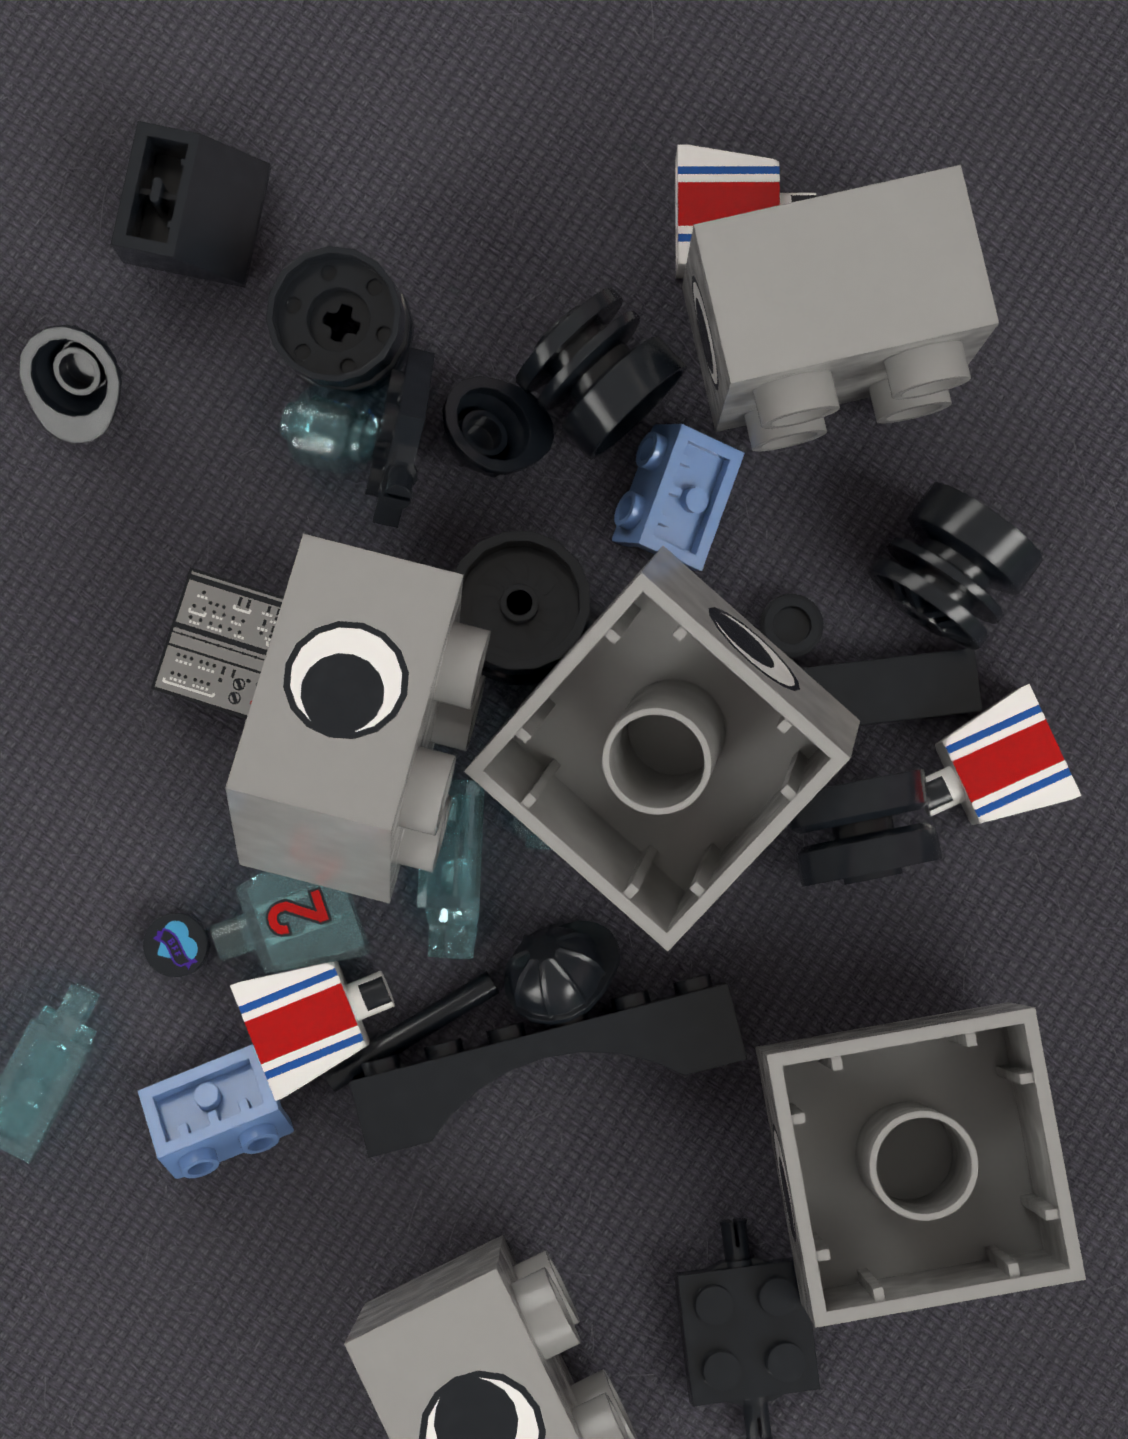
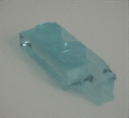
[417,780,485,959]
[0,983,101,1164]

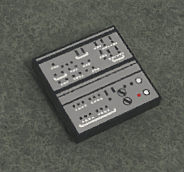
[151,567,284,719]

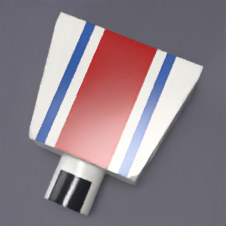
[675,145,816,279]
[924,684,1081,825]
[230,961,395,1101]

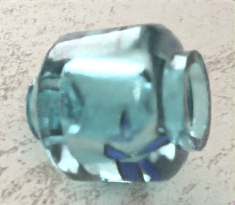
[280,385,379,474]

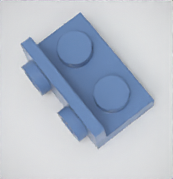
[612,424,745,571]
[138,1044,294,1179]

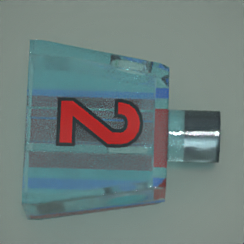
[210,871,372,973]

